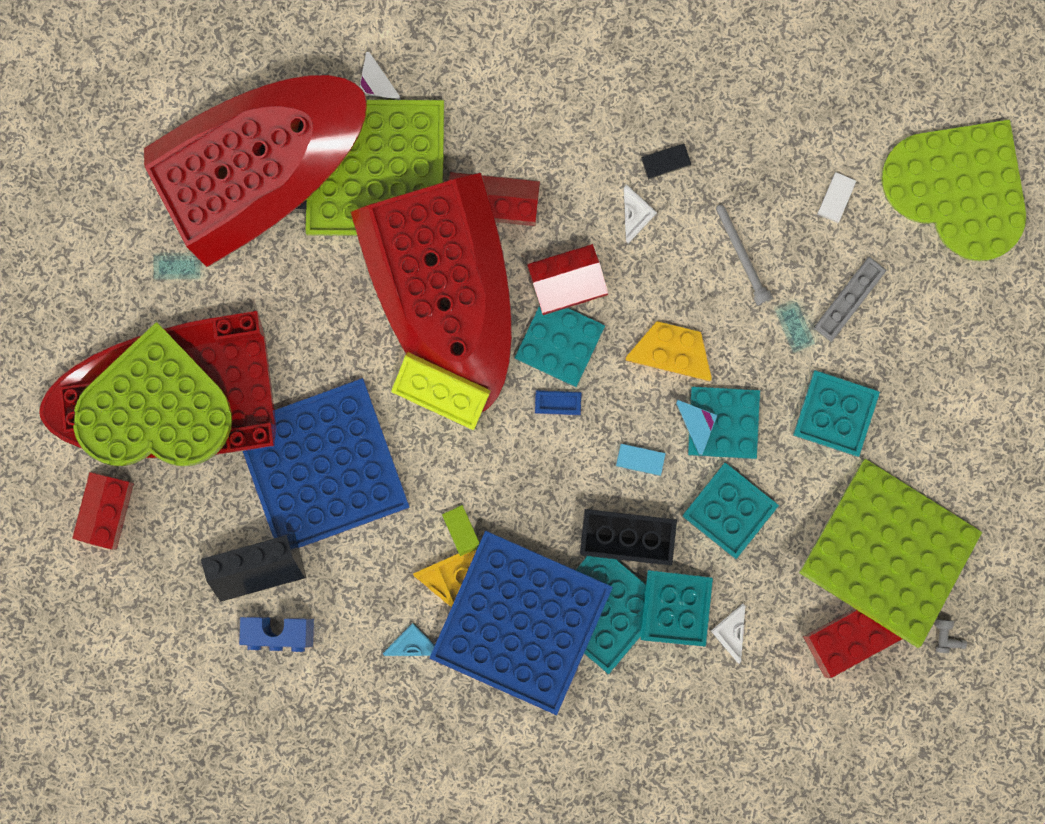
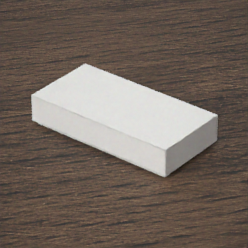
[817,172,856,223]

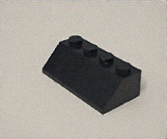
[580,509,677,566]
[201,533,307,602]

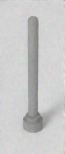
[716,204,774,306]

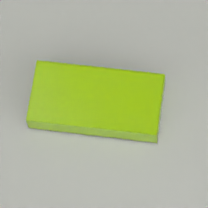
[442,505,480,556]

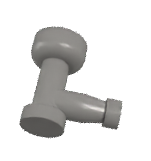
[935,619,967,653]

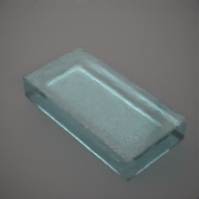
[154,256,200,280]
[775,302,815,353]

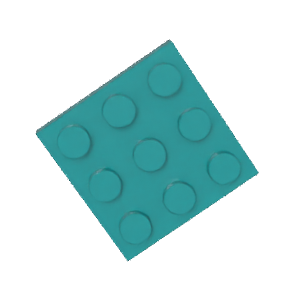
[514,306,605,388]
[792,370,880,457]
[688,387,760,459]
[682,463,779,559]
[640,570,713,647]

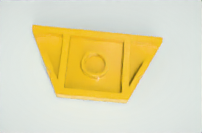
[625,321,712,382]
[413,549,477,607]

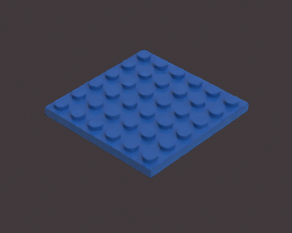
[242,378,410,548]
[429,531,613,715]

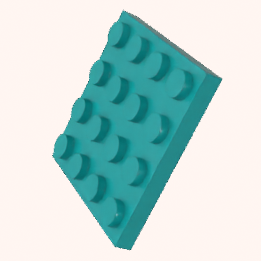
[576,556,646,675]

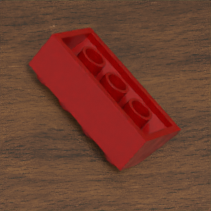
[449,172,540,226]

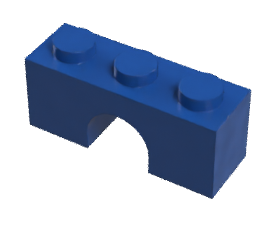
[239,617,314,652]

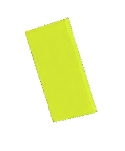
[391,352,491,430]

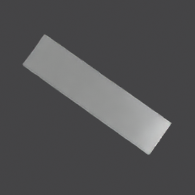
[813,257,887,342]

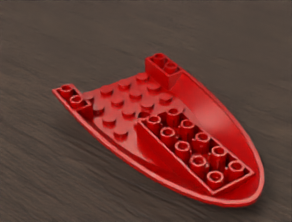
[144,75,367,267]
[351,173,512,412]
[39,311,276,459]

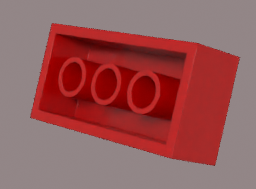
[803,608,902,678]

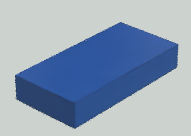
[535,390,581,415]

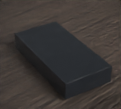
[641,143,692,180]

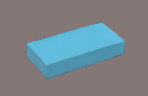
[616,444,666,476]

